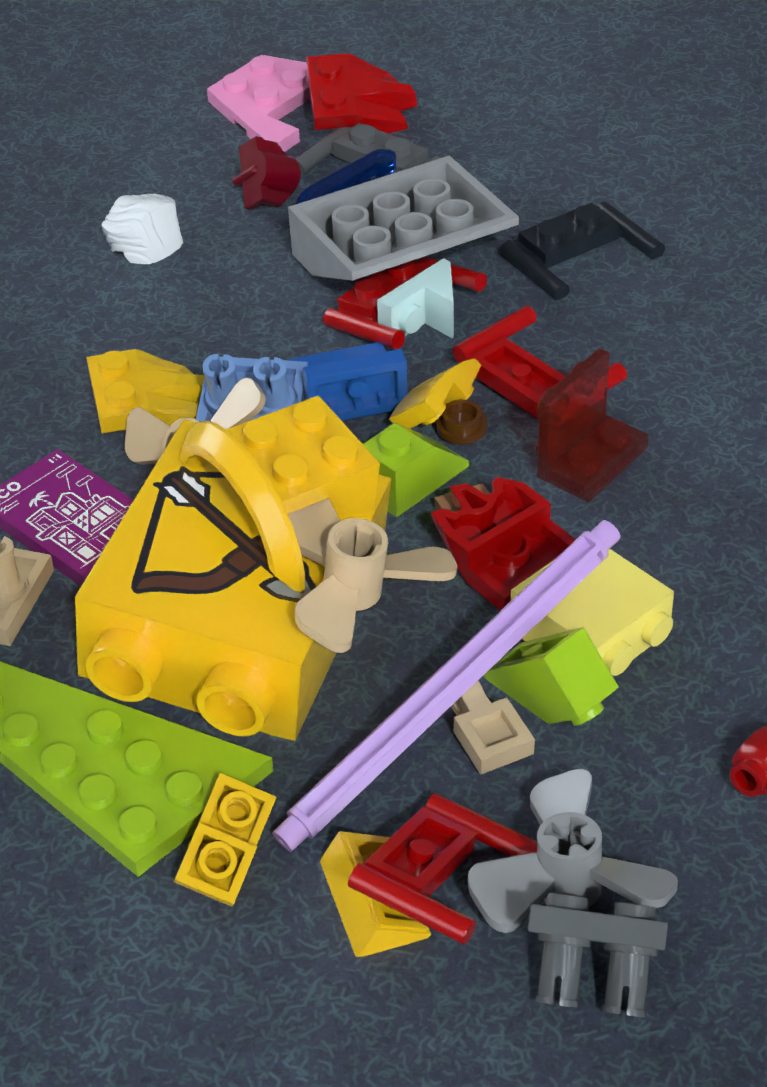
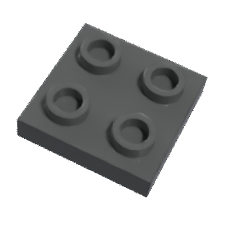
[528,893,668,1018]

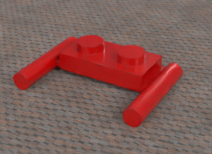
[323,256,487,349]
[452,306,627,424]
[348,793,537,945]

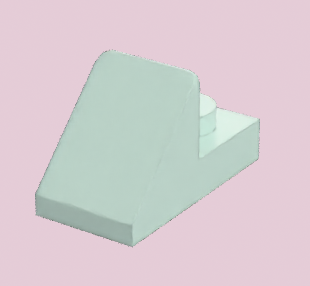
[377,258,454,338]

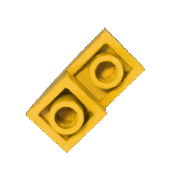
[389,358,481,429]
[174,773,276,907]

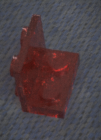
[536,348,648,503]

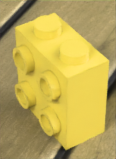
[511,549,674,676]

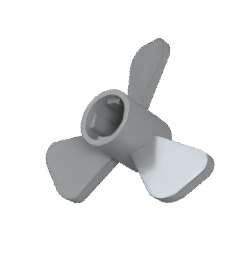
[468,769,678,933]

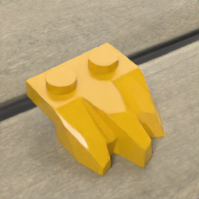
[86,349,205,434]

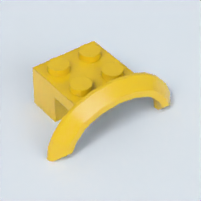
[179,395,380,592]

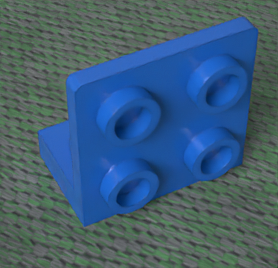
[289,342,408,421]

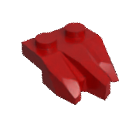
[306,53,417,134]
[431,477,576,611]

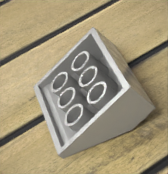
[288,156,519,281]

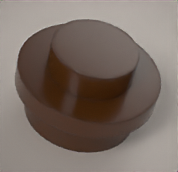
[437,399,488,444]

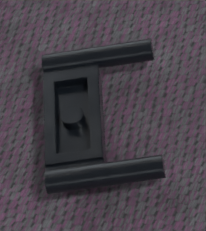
[500,201,665,300]

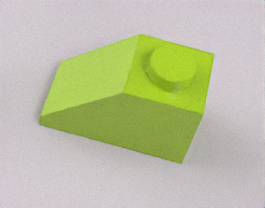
[363,423,469,517]
[483,627,619,726]

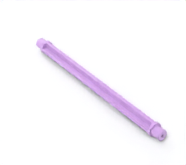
[272,520,621,852]

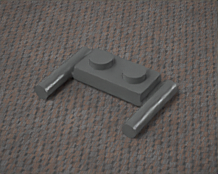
[296,123,441,176]

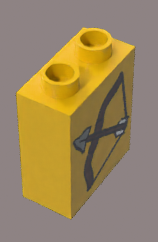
[75,419,391,741]

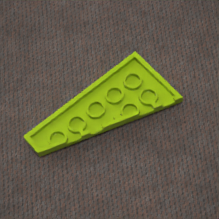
[0,661,273,877]

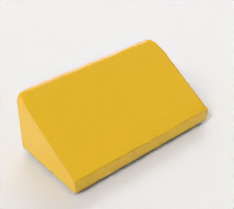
[320,831,431,957]

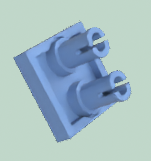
[196,354,308,422]

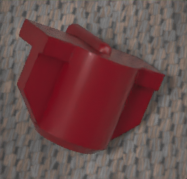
[232,136,301,210]

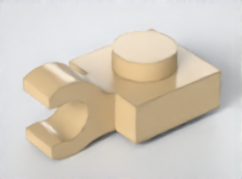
[451,681,535,775]

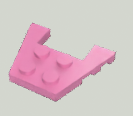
[207,55,311,152]

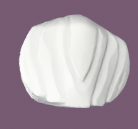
[101,194,183,264]

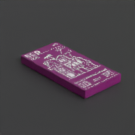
[0,449,134,586]

